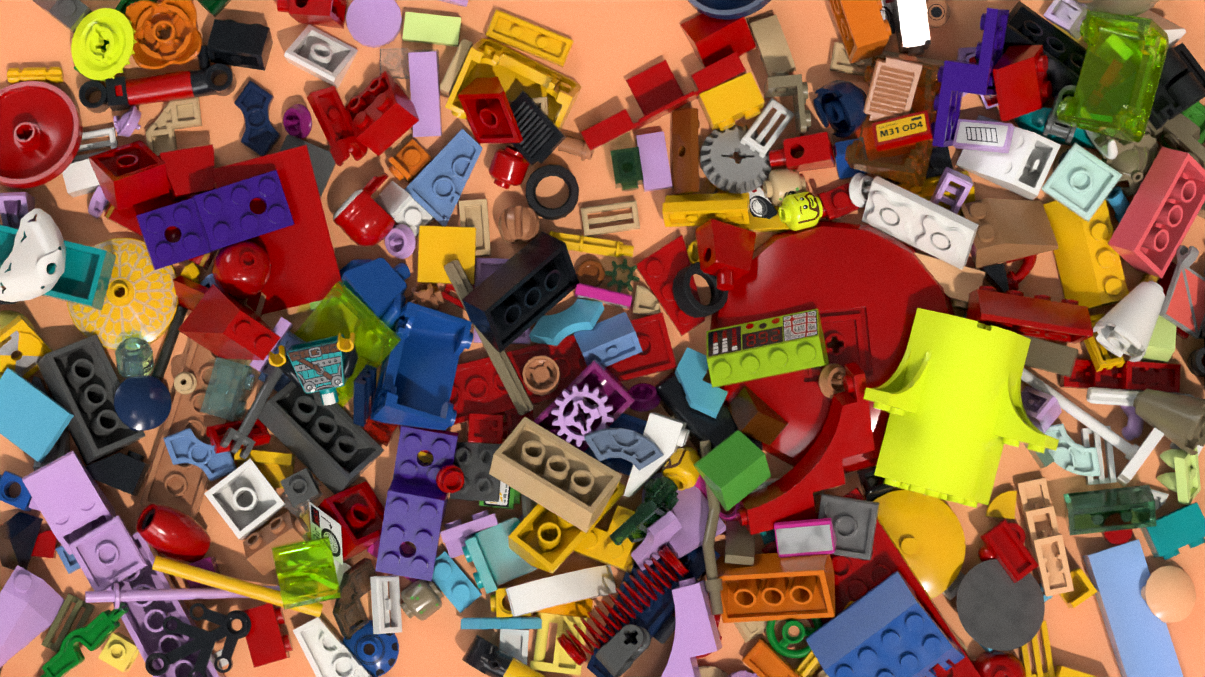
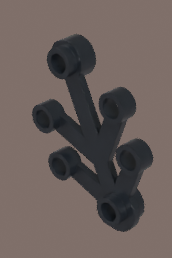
[145,603,252,677]

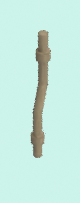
[699,440,723,615]

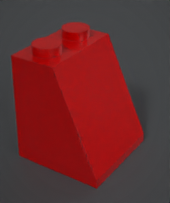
[178,284,281,360]

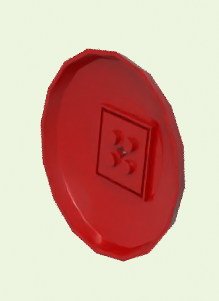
[710,221,955,473]

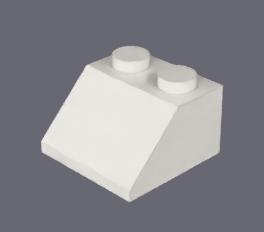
[204,459,285,540]

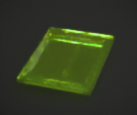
[295,281,402,409]

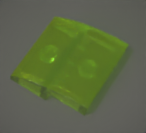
[272,536,341,610]

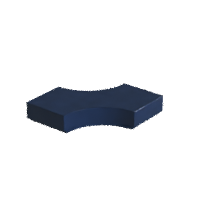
[234,81,281,156]

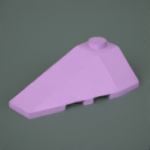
[0,565,65,668]

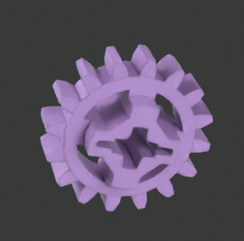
[551,383,614,447]

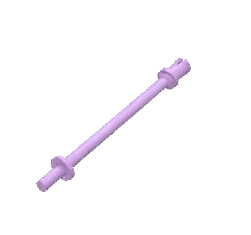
[85,580,318,609]

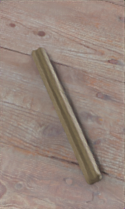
[444,260,534,416]

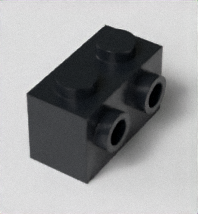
[207,19,273,71]

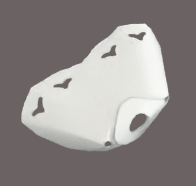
[0,208,66,302]

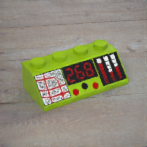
[706,308,829,387]

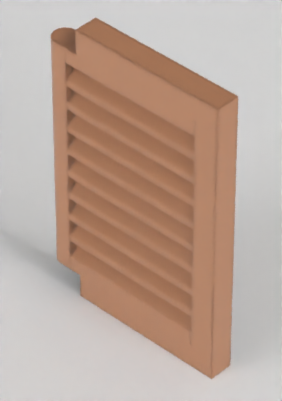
[864,55,923,122]

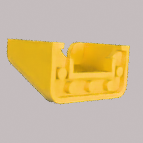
[445,38,581,130]

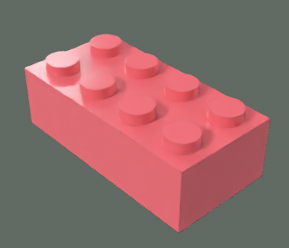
[1108,147,1205,278]

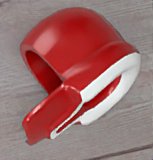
[333,173,395,247]

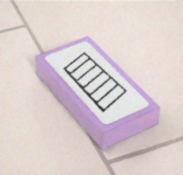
[953,119,1015,153]

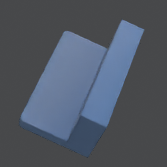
[574,312,643,367]

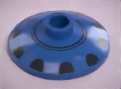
[343,620,399,677]

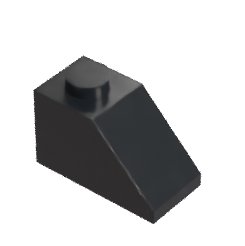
[85,450,150,496]

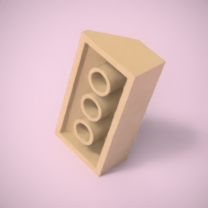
[489,417,622,533]

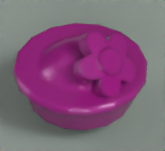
[283,104,312,138]
[629,383,661,412]

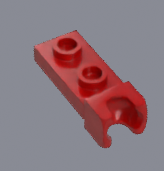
[307,86,368,167]

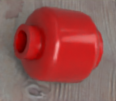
[488,145,529,189]

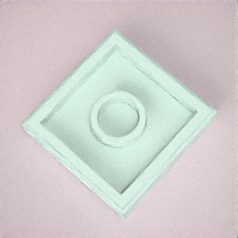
[1041,143,1122,222]

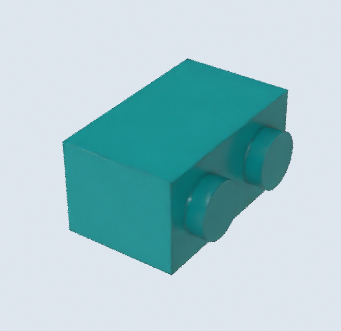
[1140,502,1205,560]

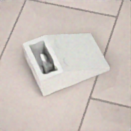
[956,115,1061,200]

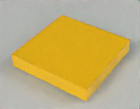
[417,226,476,285]

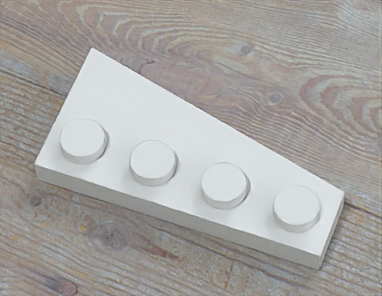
[293,617,372,677]

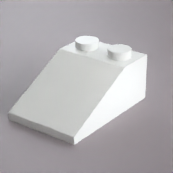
[623,412,690,497]

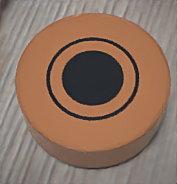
[926,0,950,28]

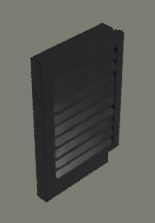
[510,91,566,166]

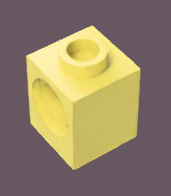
[98,632,140,672]

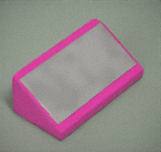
[774,518,837,558]

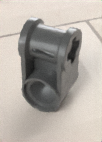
[1042,85,1084,143]
[595,624,651,677]

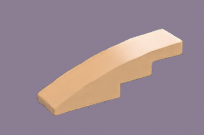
[1016,477,1074,597]

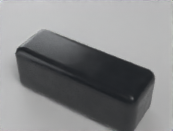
[655,369,763,451]

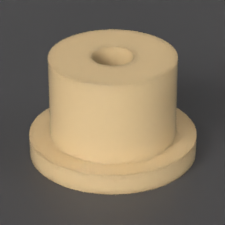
[174,372,197,394]

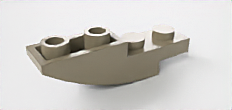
[1125,108,1205,169]

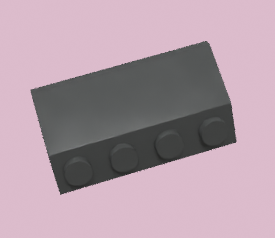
[37,335,145,465]
[258,381,384,494]

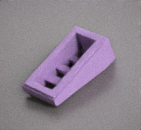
[930,167,973,214]

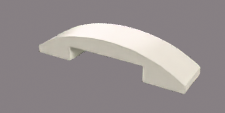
[506,565,617,617]

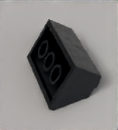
[1002,1,1109,106]
[462,232,579,353]

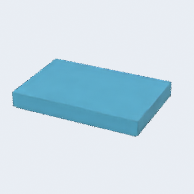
[0,368,74,463]

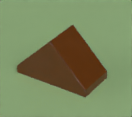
[728,386,788,445]

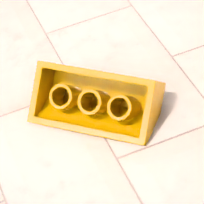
[1043,199,1129,310]
[508,482,626,574]

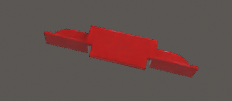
[581,52,746,151]

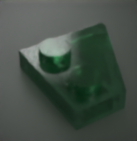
[609,499,669,545]

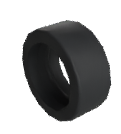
[526,164,579,220]
[672,262,729,318]

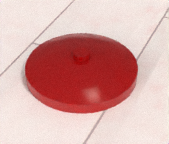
[0,81,83,189]

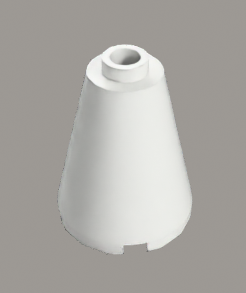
[1093,281,1165,362]

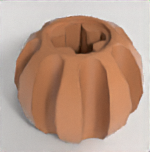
[498,206,540,244]

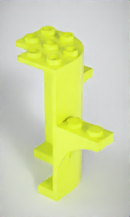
[863,308,1059,508]

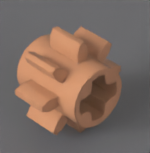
[407,283,444,311]

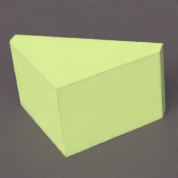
[1139,315,1176,364]

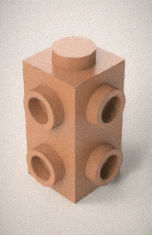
[243,511,309,576]

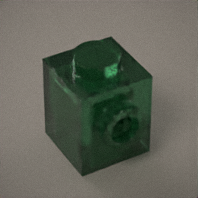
[610,147,644,192]

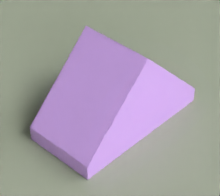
[0,192,35,229]
[1021,386,1062,433]

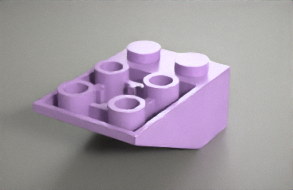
[22,450,116,555]

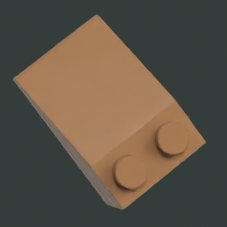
[960,198,1058,269]

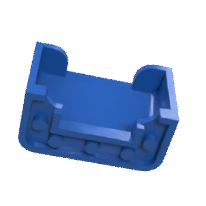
[370,302,473,431]

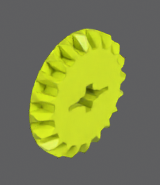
[71,8,137,81]

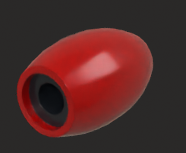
[136,504,211,563]

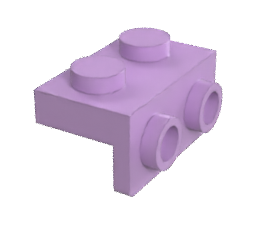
[440,510,498,558]

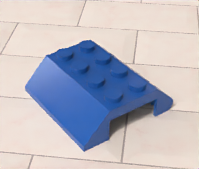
[806,570,965,677]

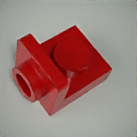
[817,183,859,222]
[467,413,508,444]

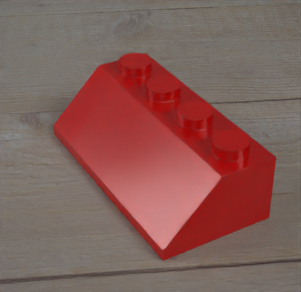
[966,286,1093,344]

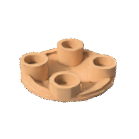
[1141,566,1196,623]

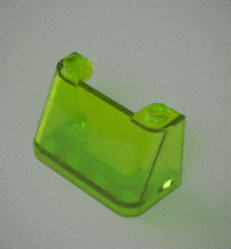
[1057,11,1169,143]

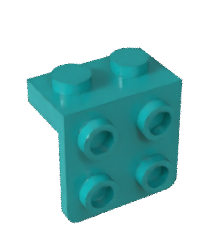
[462,517,537,594]

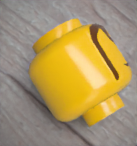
[662,447,701,491]

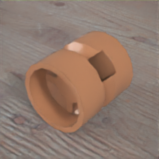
[522,355,560,396]

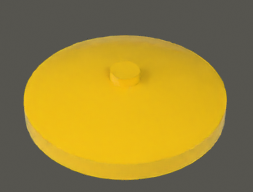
[873,490,966,599]

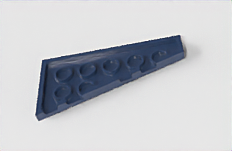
[587,521,721,677]

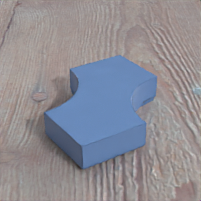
[163,428,237,481]

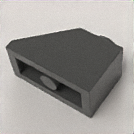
[33,0,92,33]

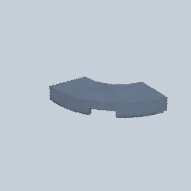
[584,428,664,471]

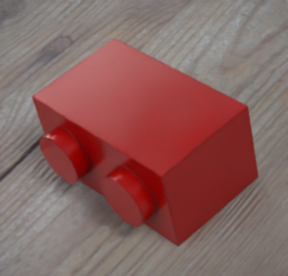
[241,603,293,668]

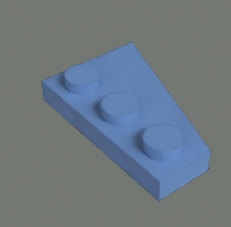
[404,128,483,227]

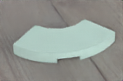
[1045,424,1101,476]

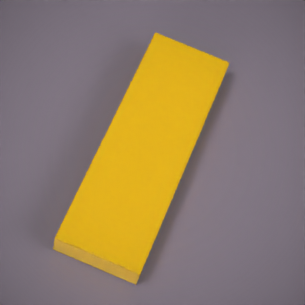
[485,9,574,68]

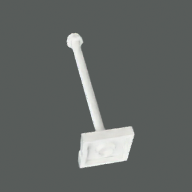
[1021,368,1164,487]

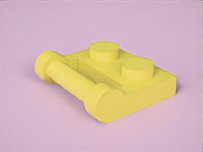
[530,612,587,675]

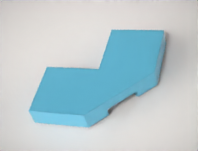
[675,347,728,419]
[461,617,542,629]

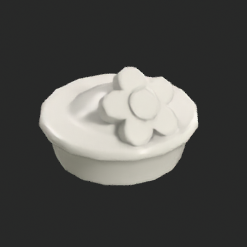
[849,173,874,208]

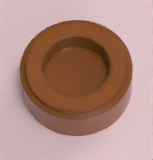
[577,260,605,287]

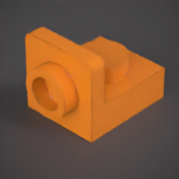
[388,139,433,183]

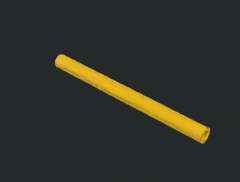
[152,555,323,617]

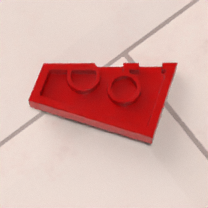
[635,235,705,337]

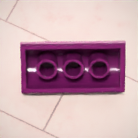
[533,360,635,452]

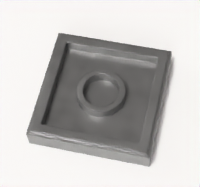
[818,493,880,560]

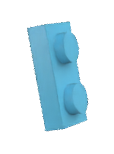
[432,551,482,613]

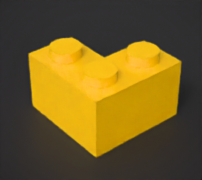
[573,505,650,573]

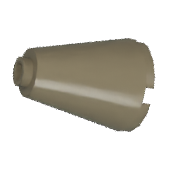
[1133,388,1205,455]

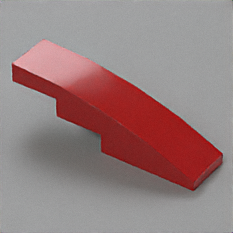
[1060,359,1181,393]

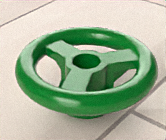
[766,618,823,658]

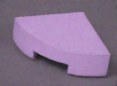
[88,186,109,219]

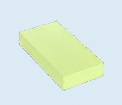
[402,12,462,47]

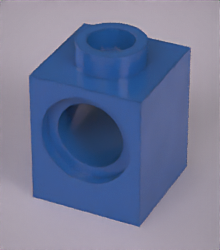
[0,471,32,512]

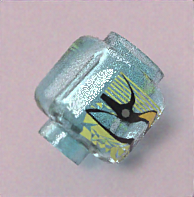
[115,337,154,379]

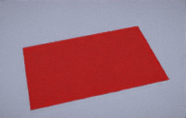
[212,145,345,315]

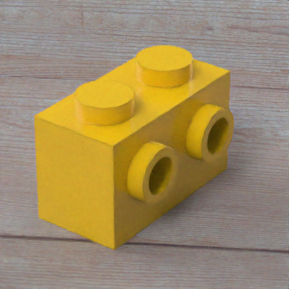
[698,72,765,131]

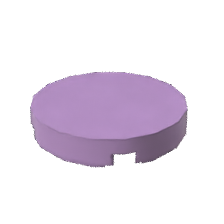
[346,0,402,48]

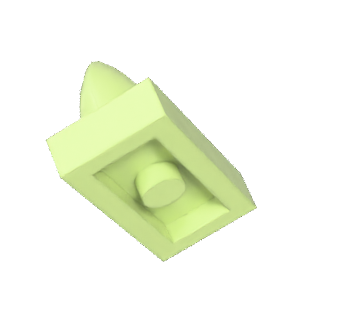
[1156,447,1201,505]

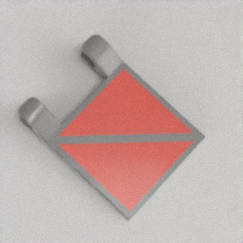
[1159,245,1205,338]

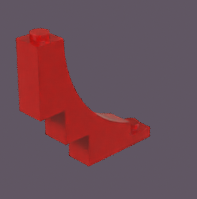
[737,362,875,535]

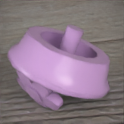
[113,105,142,137]
[385,224,416,259]

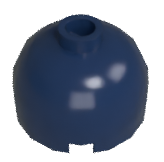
[814,80,868,138]

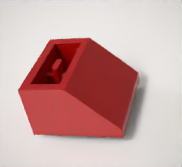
[345,71,419,156]

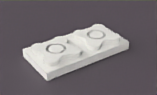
[862,176,979,270]

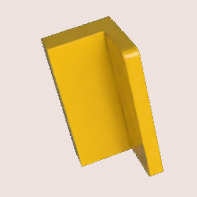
[234,449,295,489]

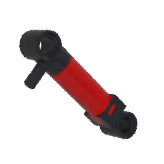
[79,45,237,113]

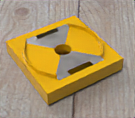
[0,315,53,379]

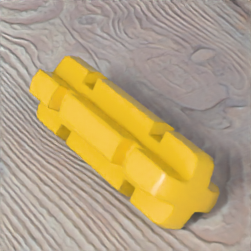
[7,67,64,84]

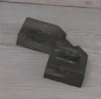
[332,558,377,638]

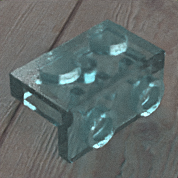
[200,357,255,422]

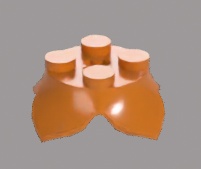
[125,0,202,70]

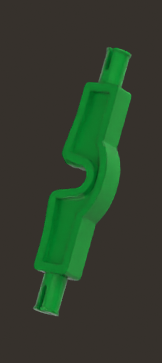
[39,602,129,677]

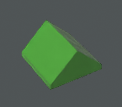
[693,430,771,511]

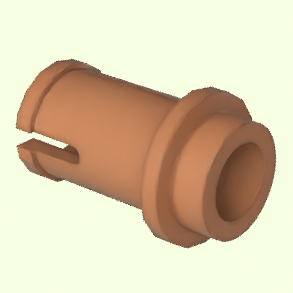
[558,133,595,161]

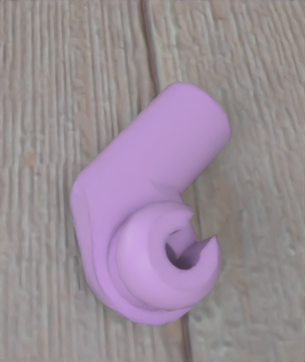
[1119,405,1144,441]

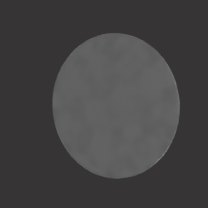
[956,559,1045,651]

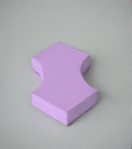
[631,511,682,571]

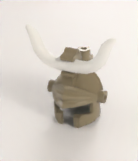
[1080,107,1160,197]

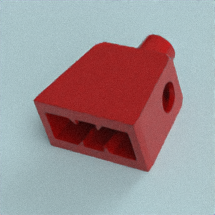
[277,0,347,29]
[769,132,835,172]
[158,144,215,201]
[696,219,756,291]

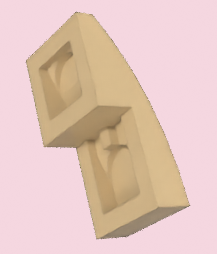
[750,15,796,77]

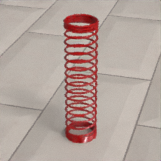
[557,545,689,666]

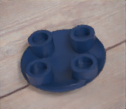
[114,375,172,431]

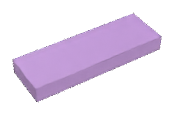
[408,51,442,137]

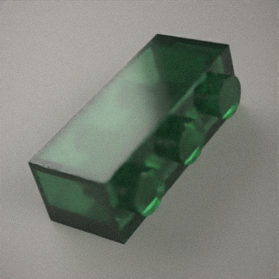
[1063,485,1156,535]

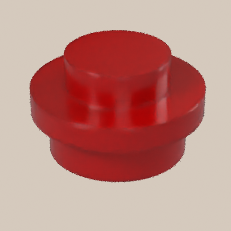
[436,465,464,493]

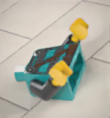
[268,332,358,405]

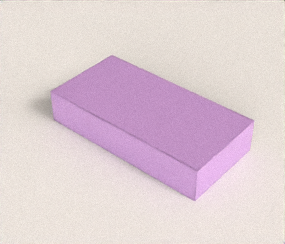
[636,131,672,192]

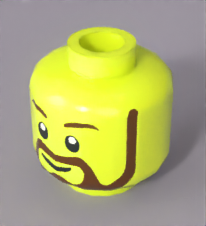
[778,191,823,231]

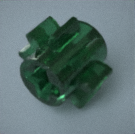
[605,259,640,293]
[643,476,679,512]

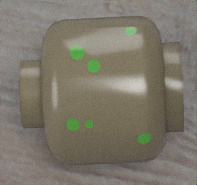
[400,579,444,621]

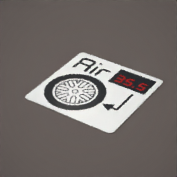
[309,502,343,565]

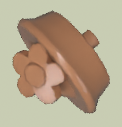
[819,364,846,399]

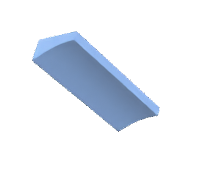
[1083,539,1183,677]

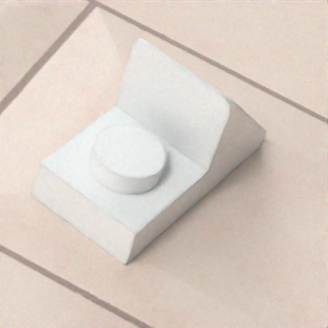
[374,181,434,239]

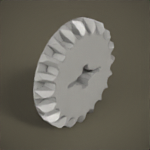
[700,124,772,194]

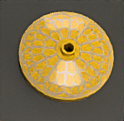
[67,238,180,351]

